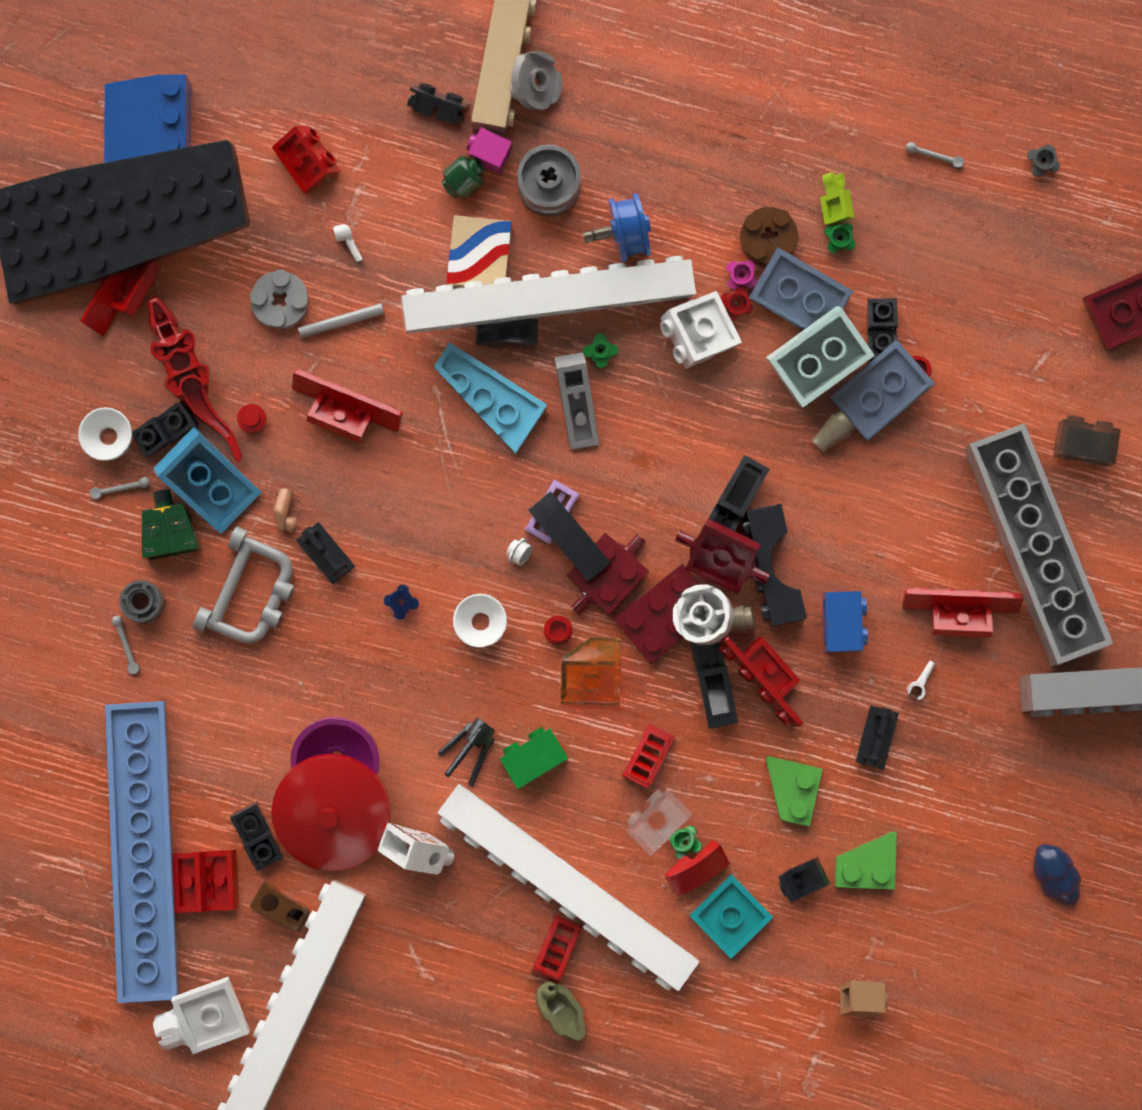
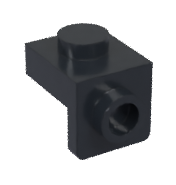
[778,857,830,903]

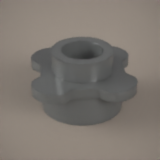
[1027,145,1060,177]

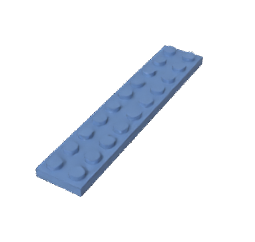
[105,701,179,1003]

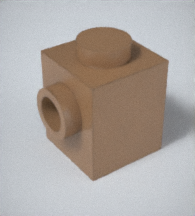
[840,980,888,1018]

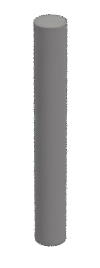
[298,303,385,339]

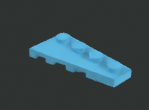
[434,342,547,454]

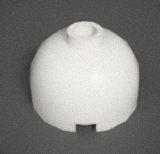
[673,585,734,645]

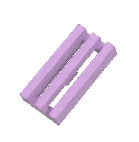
[525,479,580,545]

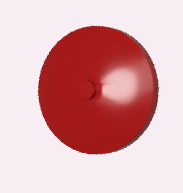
[271,754,391,871]

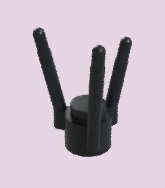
[438,718,495,787]

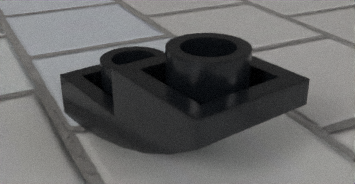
[867,298,898,361]
[475,318,538,350]
[132,401,199,458]
[230,801,283,871]

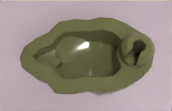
[536,982,586,1041]

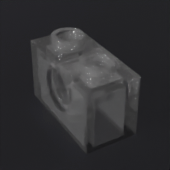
[625,788,693,856]

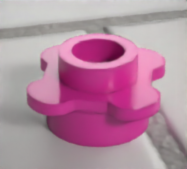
[727,260,757,290]

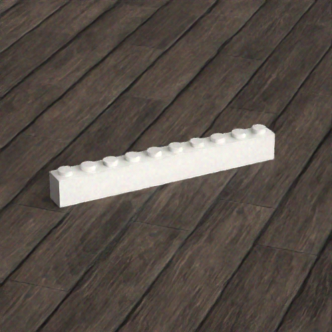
[401,256,696,334]
[437,784,699,991]
[217,880,367,1110]

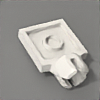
[153,977,250,1054]

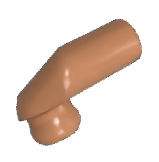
[273,488,297,533]

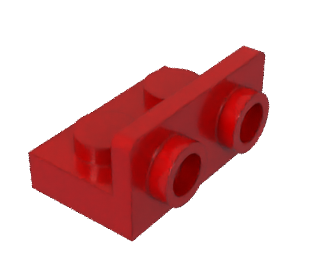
[272,126,340,194]

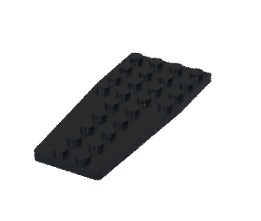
[0,140,250,305]

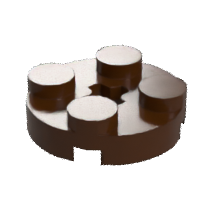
[740,207,798,266]

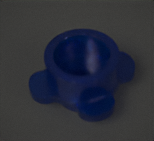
[384,585,419,620]

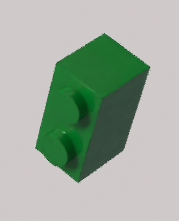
[499,726,569,789]

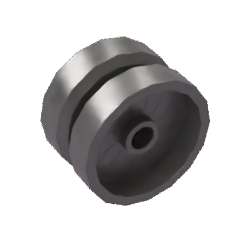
[517,145,581,217]

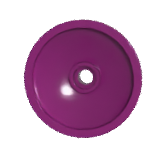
[290,717,380,775]

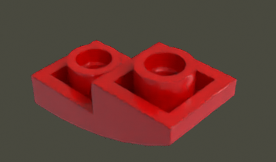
[664,840,730,896]

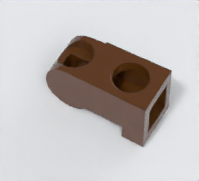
[250,881,310,931]

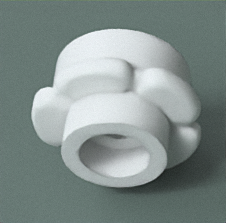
[506,538,533,566]

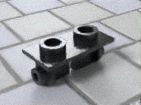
[407,83,470,125]
[296,522,356,585]
[855,705,899,770]

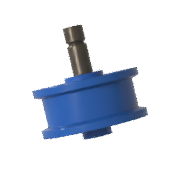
[583,193,651,262]

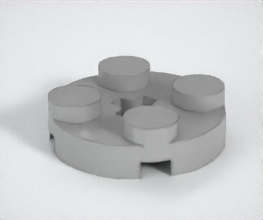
[510,51,562,111]
[250,270,309,329]

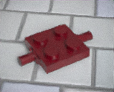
[675,519,770,594]
[566,532,649,616]

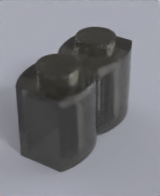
[1053,415,1121,467]

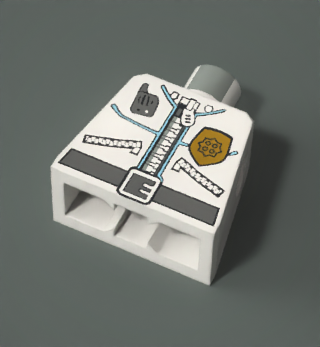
[377,823,454,875]

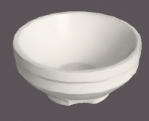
[78,407,133,461]
[453,594,507,648]

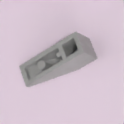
[555,352,599,450]

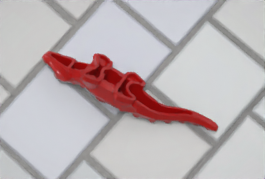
[147,296,242,463]

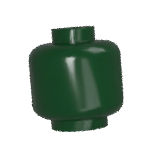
[441,156,485,199]

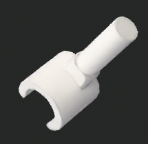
[334,224,363,262]
[907,661,936,700]

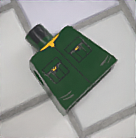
[142,489,202,561]

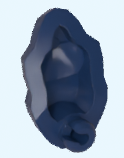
[1033,844,1081,906]

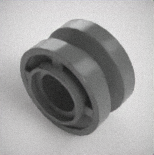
[120,580,165,623]

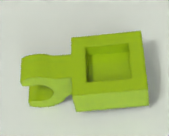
[820,172,855,226]

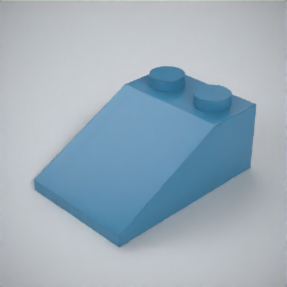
[153,427,262,534]

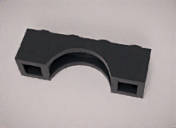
[741,504,807,628]

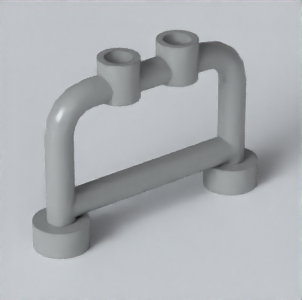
[192,526,294,644]

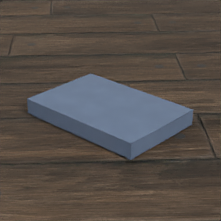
[749,247,853,330]
[830,340,935,441]

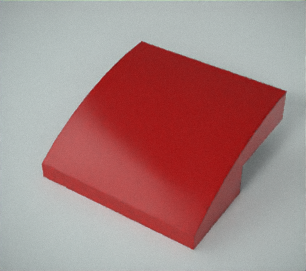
[172,849,239,913]

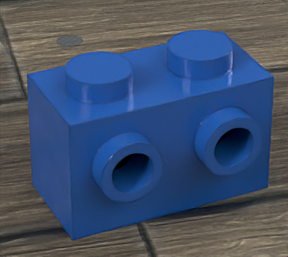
[823,591,868,653]

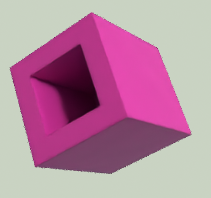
[466,127,513,175]

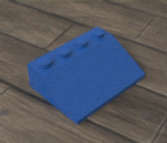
[104,74,191,163]

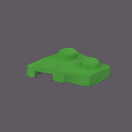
[765,756,823,827]
[834,832,897,890]

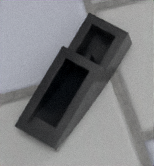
[700,455,770,533]
[528,491,611,583]
[689,641,738,729]

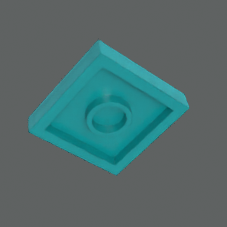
[689,874,773,959]

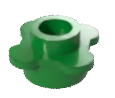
[825,223,856,253]
[583,333,618,368]
[669,826,702,859]

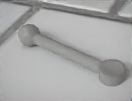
[906,142,964,169]
[90,477,150,499]
[112,616,140,674]

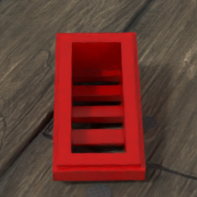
[622,723,675,789]
[531,915,582,984]

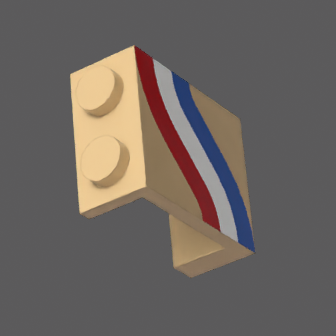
[446,215,512,289]

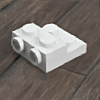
[660,291,742,369]

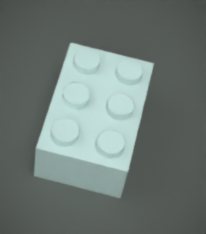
[765,307,875,407]

